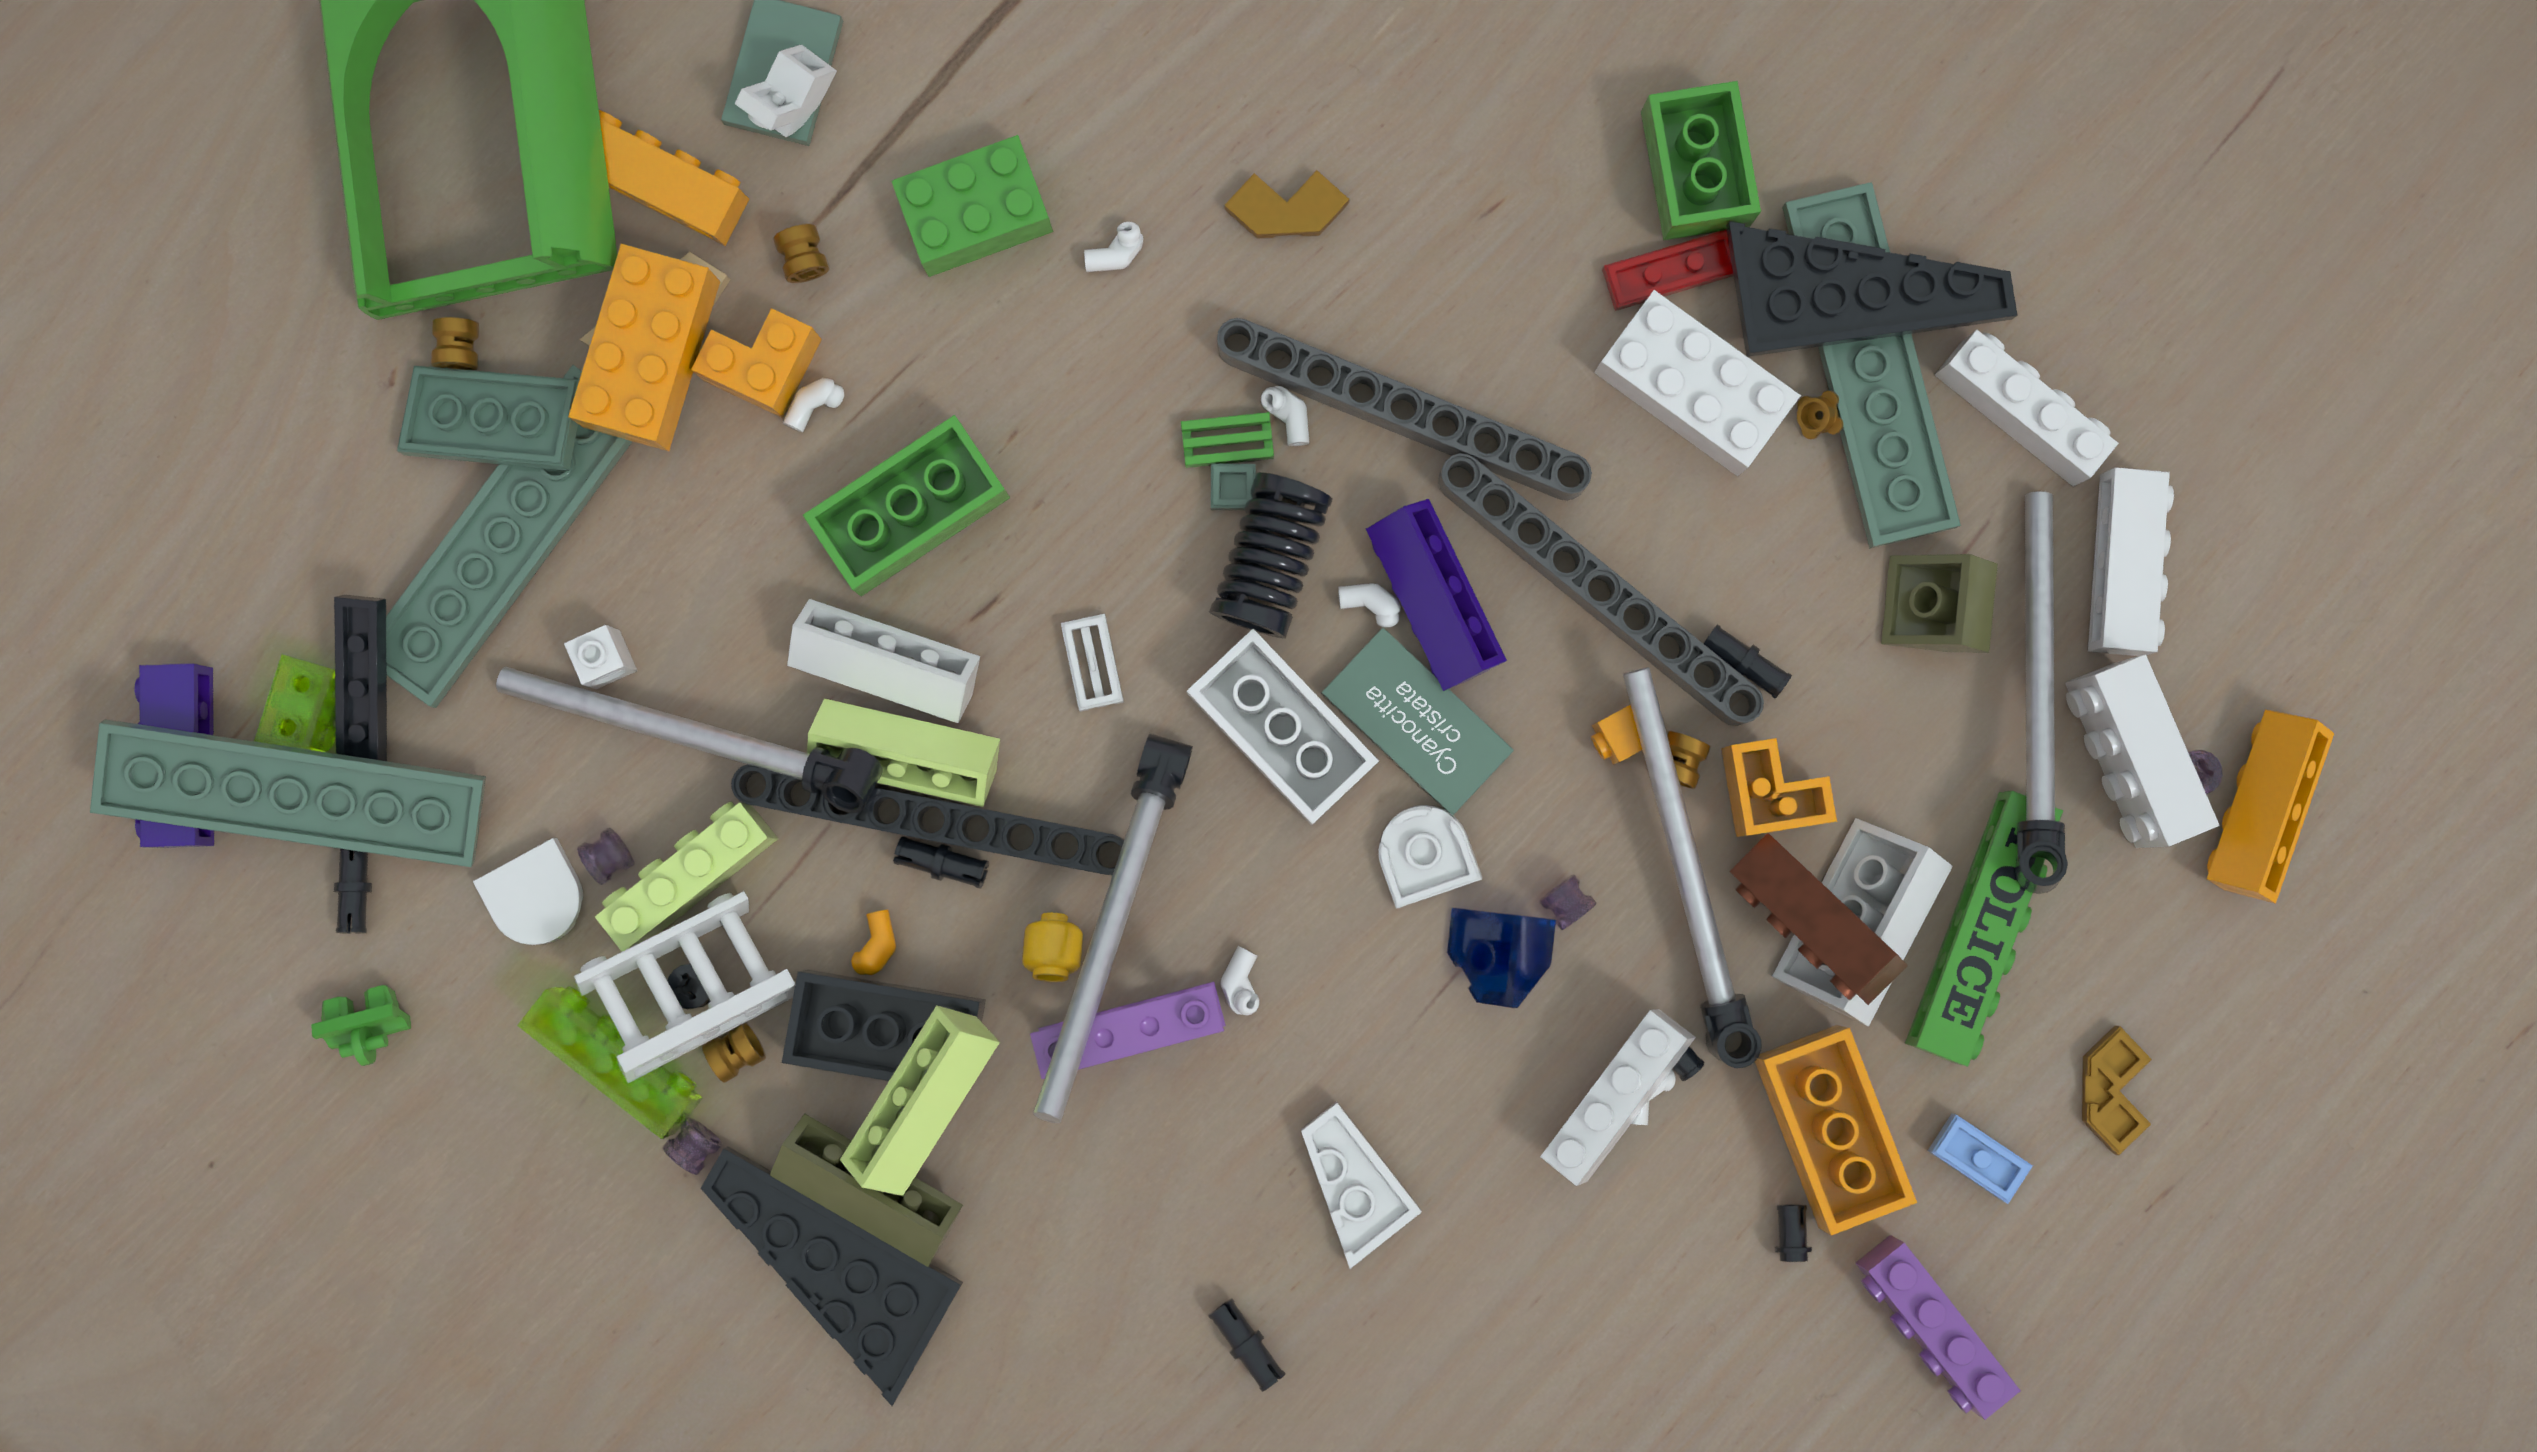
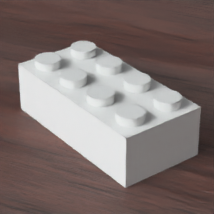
[1594,290,1801,477]
[1187,629,1379,826]
[2065,654,2220,848]

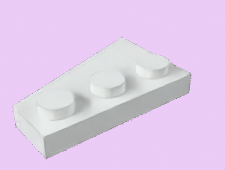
[1301,1101,1422,1269]

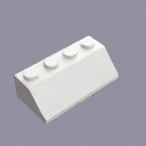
[1772,818,1953,1027]

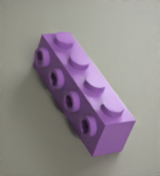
[1856,1235,2021,1420]

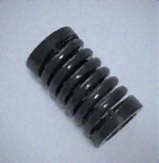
[1209,472,1333,639]

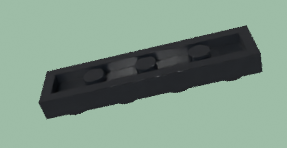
[334,595,387,761]

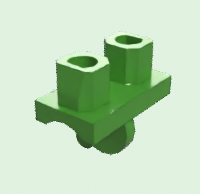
[311,985,411,1066]

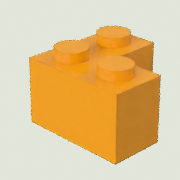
[691,308,822,418]
[1721,738,1837,837]

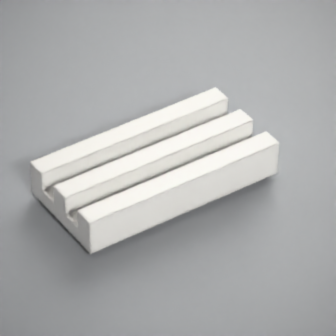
[1061,614,1124,712]

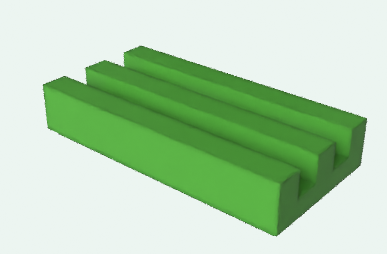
[1181,412,1274,468]

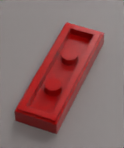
[1602,230,1734,311]

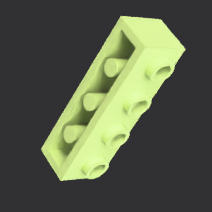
[807,698,1000,807]
[595,801,778,952]
[840,1005,1000,1196]

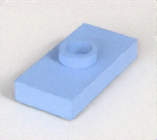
[1928,1113,2033,1204]

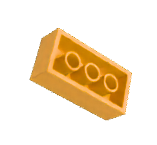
[568,244,720,451]
[1755,1025,1917,1235]

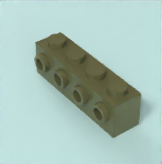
[770,1113,963,1267]

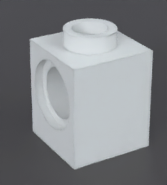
[564,625,637,689]

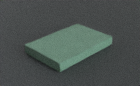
[721,0,844,146]

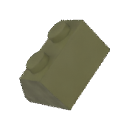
[1881,554,1998,653]

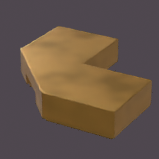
[1224,170,1350,239]
[2082,1025,2152,1155]

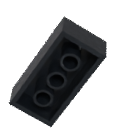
[782,970,986,1081]

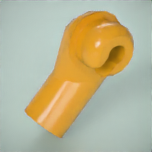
[851,909,896,975]

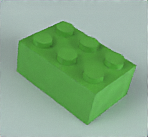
[1641,81,1761,240]
[891,135,1053,277]

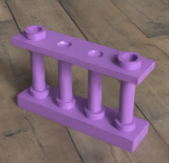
[1030,981,1226,1079]

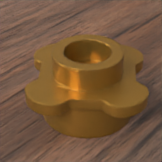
[1797,391,1843,440]

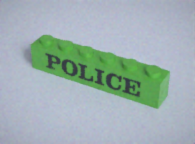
[1905,791,2063,1067]

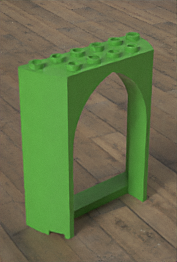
[319,0,618,320]

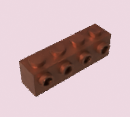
[1729,833,1908,1005]

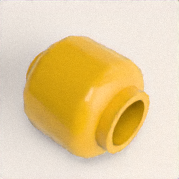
[1022,912,1083,982]

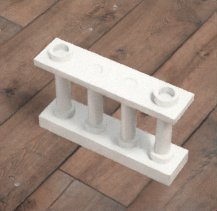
[574,891,795,1083]

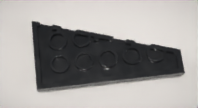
[1726,221,2018,357]
[701,1146,963,1406]

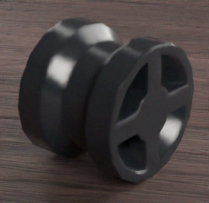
[667,964,711,1010]

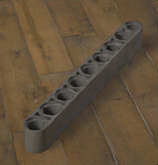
[1217,318,1592,501]
[1438,453,1764,726]

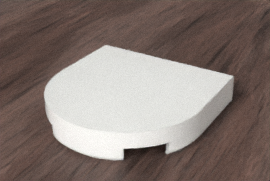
[1378,805,1482,909]
[473,838,583,945]

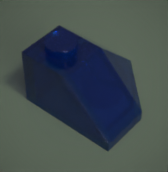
[1447,908,1556,1008]

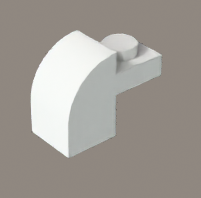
[735,45,837,137]

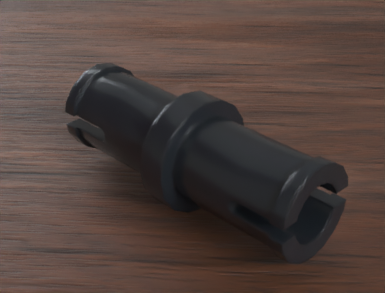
[1703,624,1792,699]
[893,836,989,889]
[333,849,372,934]
[1208,1298,1286,1392]

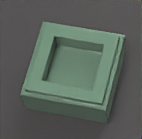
[1211,464,1256,511]

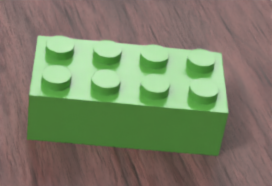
[803,415,1010,597]

